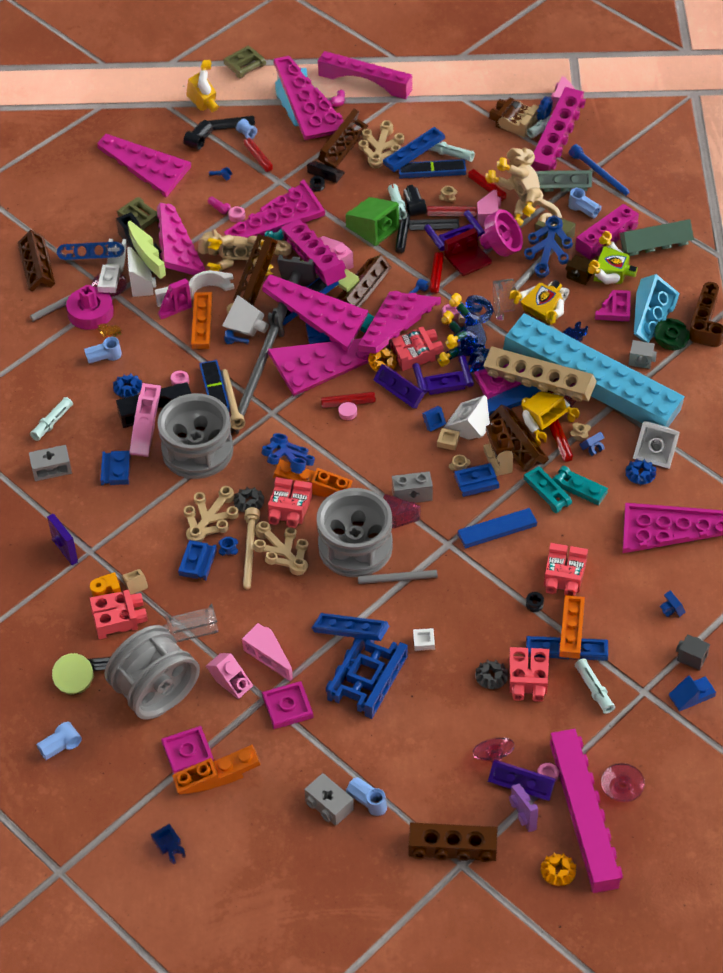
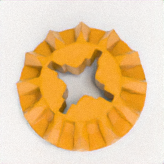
[368,346,397,372]
[541,852,576,886]

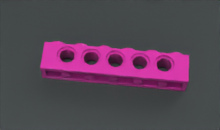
[530,87,586,171]
[281,219,346,286]

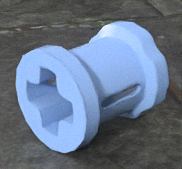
[236,119,258,139]

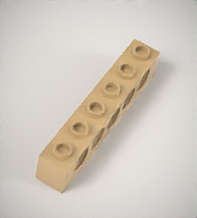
[483,346,597,402]

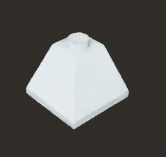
[127,247,156,297]
[444,395,490,440]
[633,421,680,469]

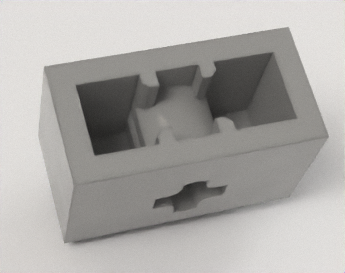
[29,445,72,481]
[392,471,433,505]
[304,773,354,826]

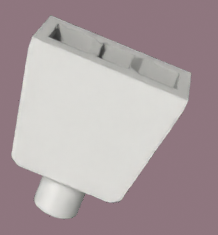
[222,295,269,337]

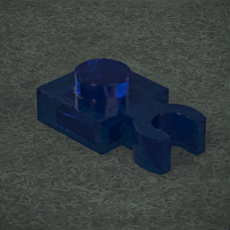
[562,321,589,342]
[151,824,186,864]

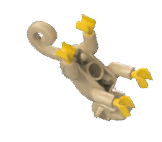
[486,148,562,226]
[198,229,292,276]

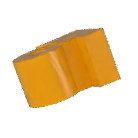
[90,572,121,597]

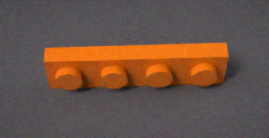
[191,292,213,349]
[559,595,585,659]

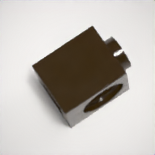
[565,255,593,285]

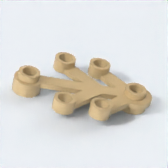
[358,120,404,168]
[184,486,239,542]
[253,521,308,575]

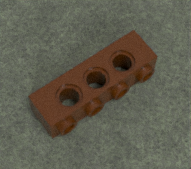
[409,822,498,862]

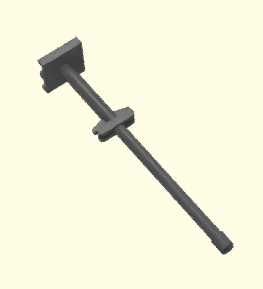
[231,255,317,434]

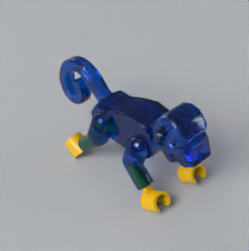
[437,293,494,373]

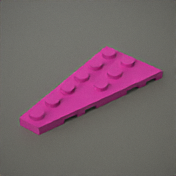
[273,56,350,140]
[97,134,191,198]
[224,180,325,238]
[157,202,206,275]
[262,274,368,352]
[358,291,441,354]
[267,338,387,396]
[622,503,723,553]

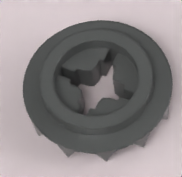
[233,487,264,513]
[475,660,508,689]

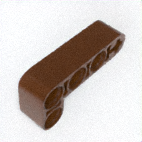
[690,282,723,347]

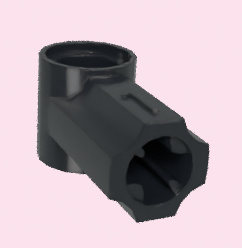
[183,120,213,150]
[403,185,427,217]

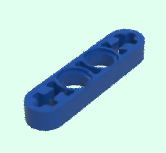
[57,242,124,260]

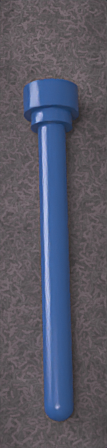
[569,144,629,195]

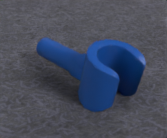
[209,167,233,180]
[408,279,429,294]
[224,330,249,344]

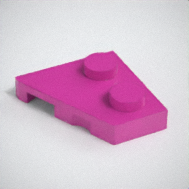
[158,278,192,320]
[595,290,631,322]

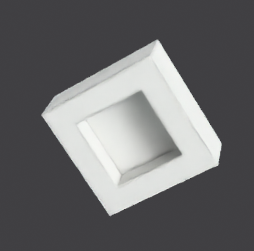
[413,628,435,651]

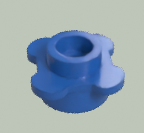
[219,537,238,555]

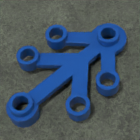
[524,216,573,278]
[261,433,315,474]

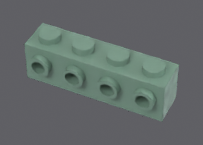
[535,170,592,192]
[619,219,694,256]

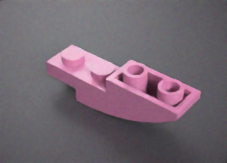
[130,383,161,457]

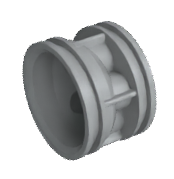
[157,393,233,479]
[317,488,393,577]
[105,625,200,719]

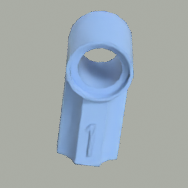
[568,188,601,219]
[84,337,122,364]
[36,721,82,760]
[346,777,387,816]

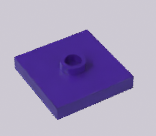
[47,514,78,565]

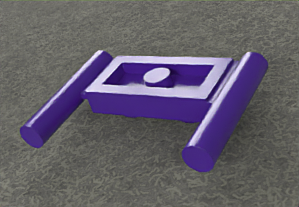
[424,210,485,251]
[412,355,474,395]

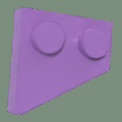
[509,784,538,832]

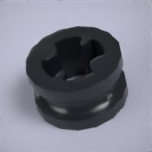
[310,176,325,192]
[526,592,544,612]

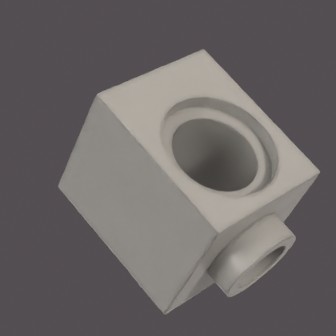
[629,340,657,369]

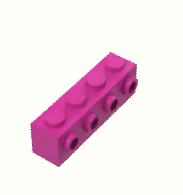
[575,204,639,260]

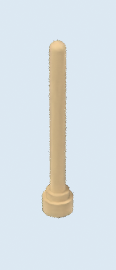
[221,369,245,430]
[243,507,260,590]

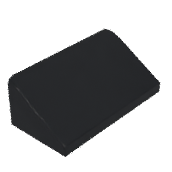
[307,161,345,183]

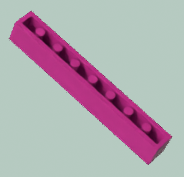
[550,729,623,893]

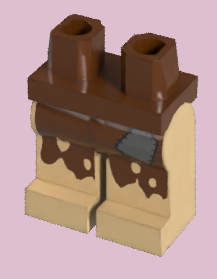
[489,97,539,137]
[483,418,515,476]

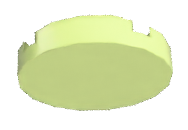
[52,653,94,695]

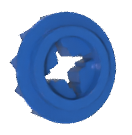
[536,96,553,121]
[113,374,142,398]
[626,459,656,485]

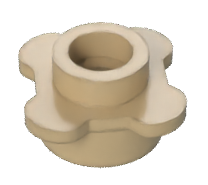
[439,186,457,202]
[570,422,591,441]
[449,455,471,471]

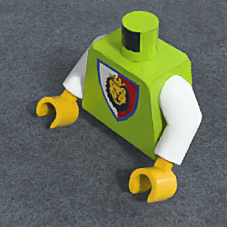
[588,231,638,285]

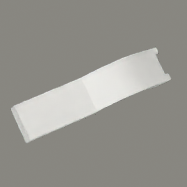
[97,239,127,293]
[155,271,234,307]

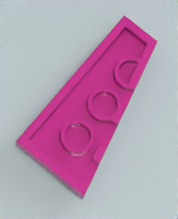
[474,364,542,400]

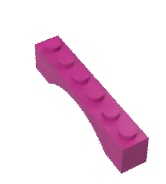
[318,51,412,99]

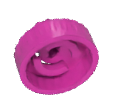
[480,209,523,257]
[66,285,114,330]

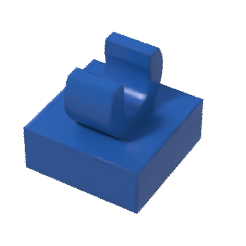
[422,406,446,431]
[579,432,605,456]
[660,590,686,617]

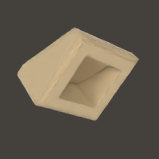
[122,569,148,594]

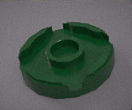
[653,318,690,350]

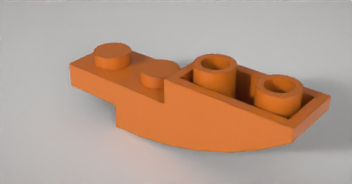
[273,459,353,497]
[172,744,261,794]

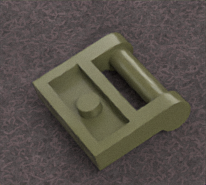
[223,45,266,78]
[117,197,160,230]

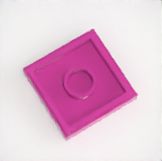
[262,681,314,729]
[161,726,214,774]

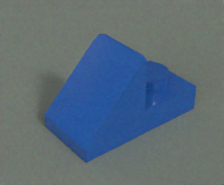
[669,675,716,712]

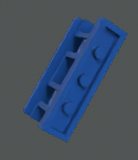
[325,638,408,719]

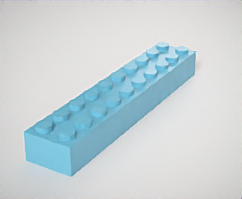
[503,313,685,427]

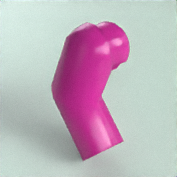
[328,90,345,108]
[208,197,231,214]

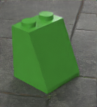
[345,197,399,246]

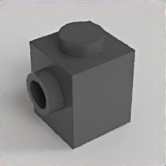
[676,634,710,671]

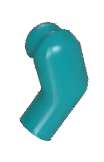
[264,225,284,240]

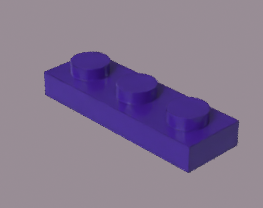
[373,364,425,409]
[488,760,556,801]

